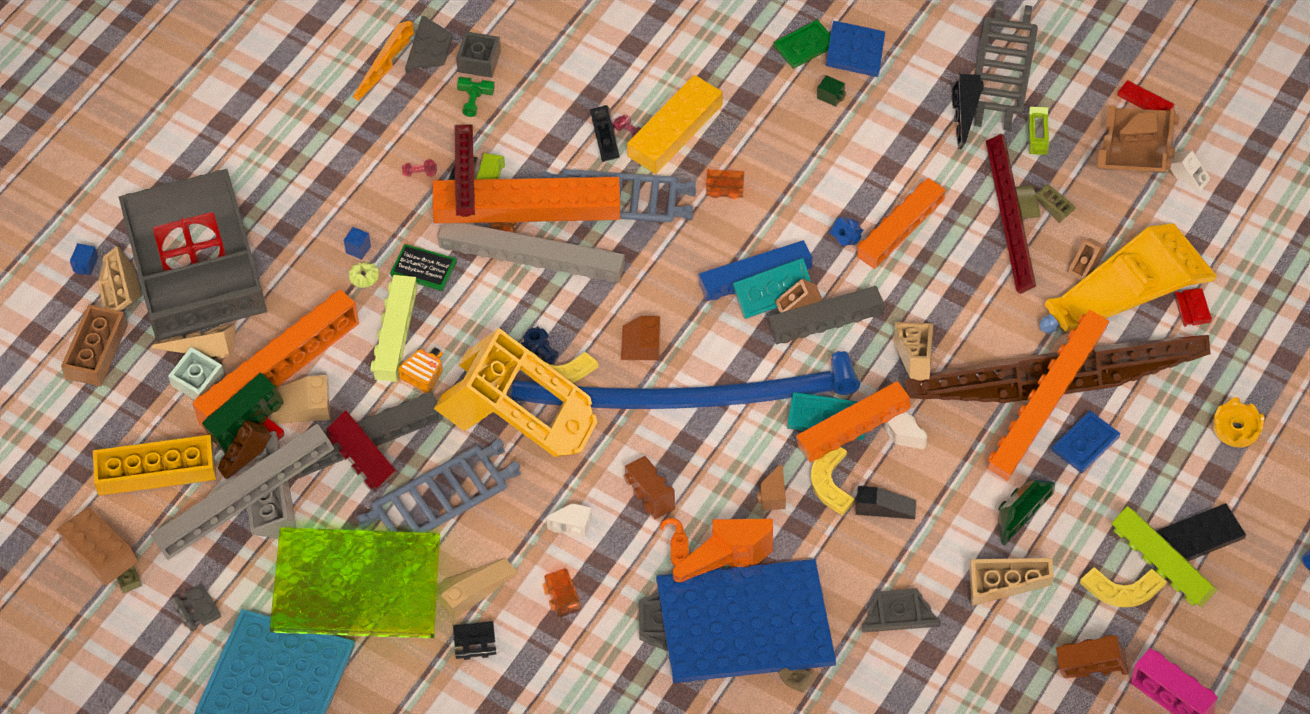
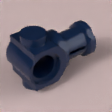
[521,326,559,364]

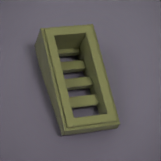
[1034,184,1076,223]

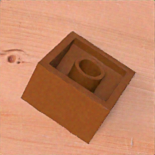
[621,316,661,360]

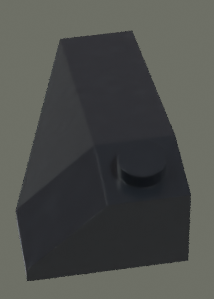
[951,74,984,149]

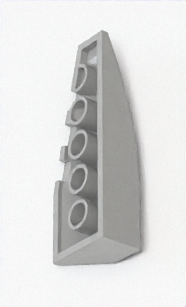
[247,431,297,539]

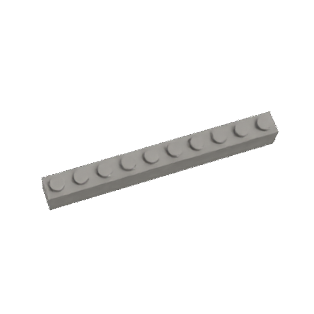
[438,223,625,283]
[151,424,334,560]

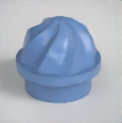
[1040,314,1060,334]

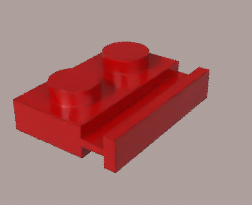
[1174,288,1212,327]

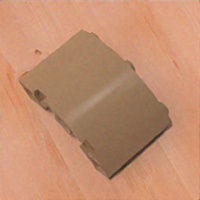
[1097,105,1179,173]

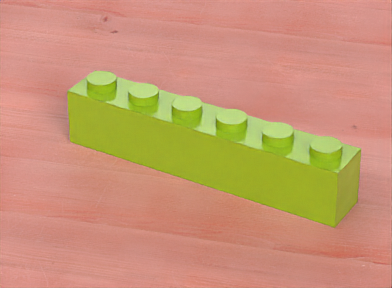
[1111,506,1218,607]

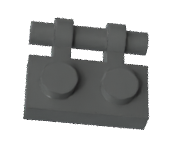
[172,584,221,631]

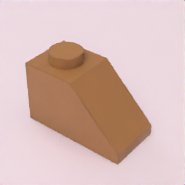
[1120,111,1158,143]
[1068,238,1107,280]
[775,279,822,313]
[757,465,786,511]

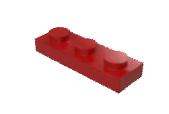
[1117,80,1175,111]

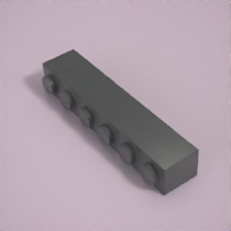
[768,286,884,345]

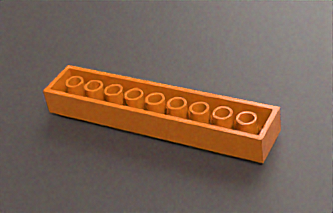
[433,177,620,224]
[192,289,359,428]

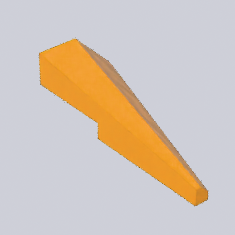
[352,21,414,101]

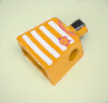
[398,347,443,393]

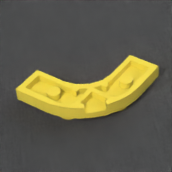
[531,351,598,383]
[811,447,855,516]
[1080,567,1167,607]

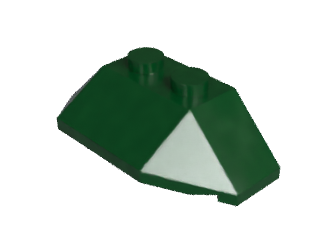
[998,480,1055,546]

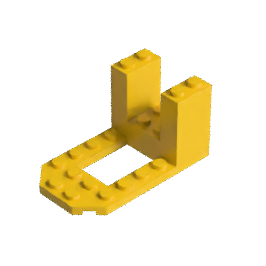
[434,328,597,457]

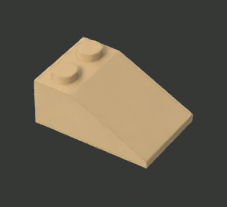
[271,375,330,424]

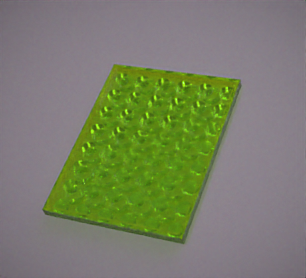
[270,527,440,638]

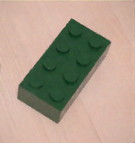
[202,372,283,454]

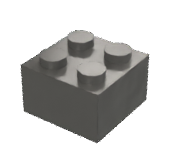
[456,31,501,78]

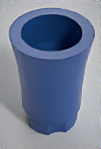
[831,351,860,395]

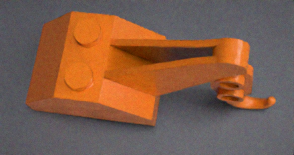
[660,518,773,583]

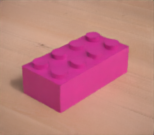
[1131,648,1218,714]

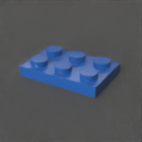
[1052,411,1121,474]

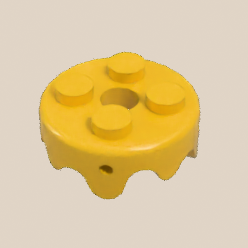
[1213,397,1264,448]

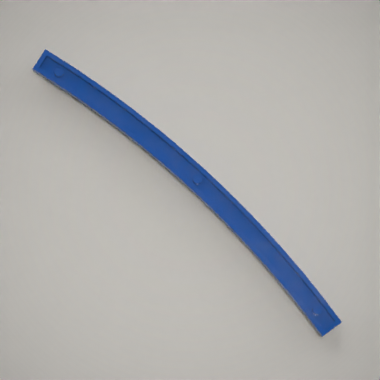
[511,371,834,409]

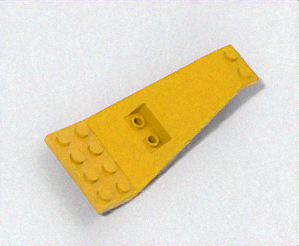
[1044,223,1217,332]

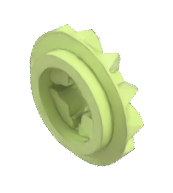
[349,261,379,288]

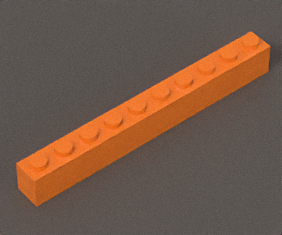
[987,309,1109,481]

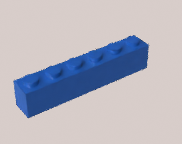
[699,240,812,301]

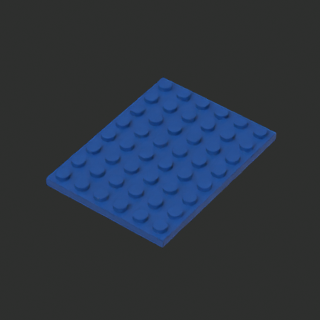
[656,559,836,683]

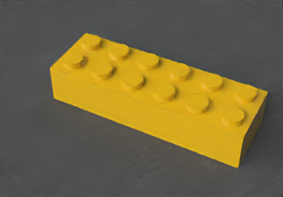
[627,75,723,174]
[93,435,216,496]

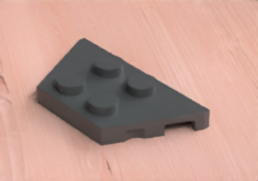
[405,16,453,73]
[862,588,941,633]
[639,592,668,652]

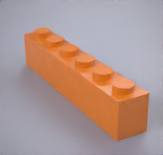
[857,178,946,269]
[796,381,911,463]

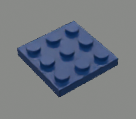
[825,20,885,77]

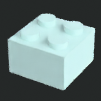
[168,347,225,400]

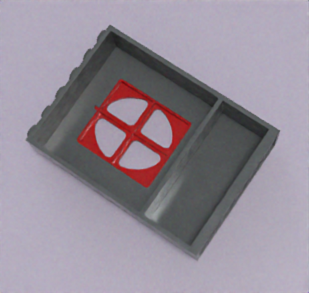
[118,169,267,341]

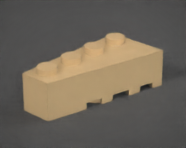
[894,322,933,381]
[969,558,1054,606]

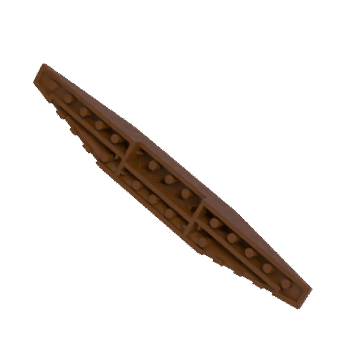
[904,335,1211,403]

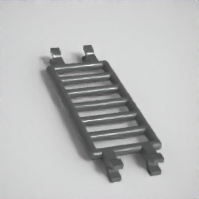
[974,1,1038,131]

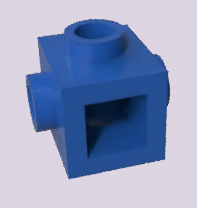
[830,217,864,246]

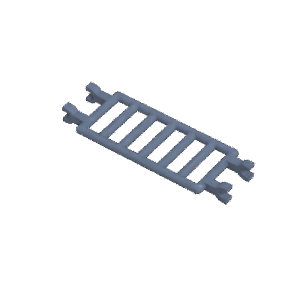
[541,169,696,222]
[357,439,521,553]

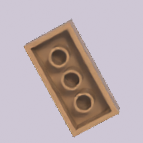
[61,305,128,387]
[56,506,138,586]

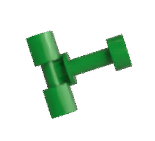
[457,76,495,117]

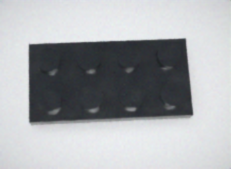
[1157,503,1246,561]

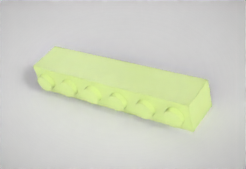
[371,275,417,382]

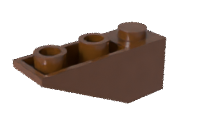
[218,420,272,479]

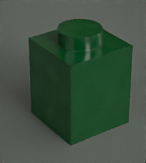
[817,75,846,107]

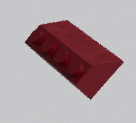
[326,410,396,492]

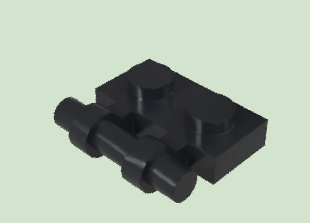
[453,621,497,660]

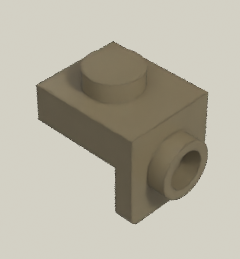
[779,668,815,692]

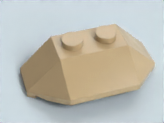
[98,246,142,311]

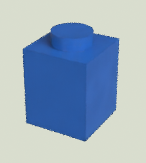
[343,227,371,260]
[70,243,98,275]

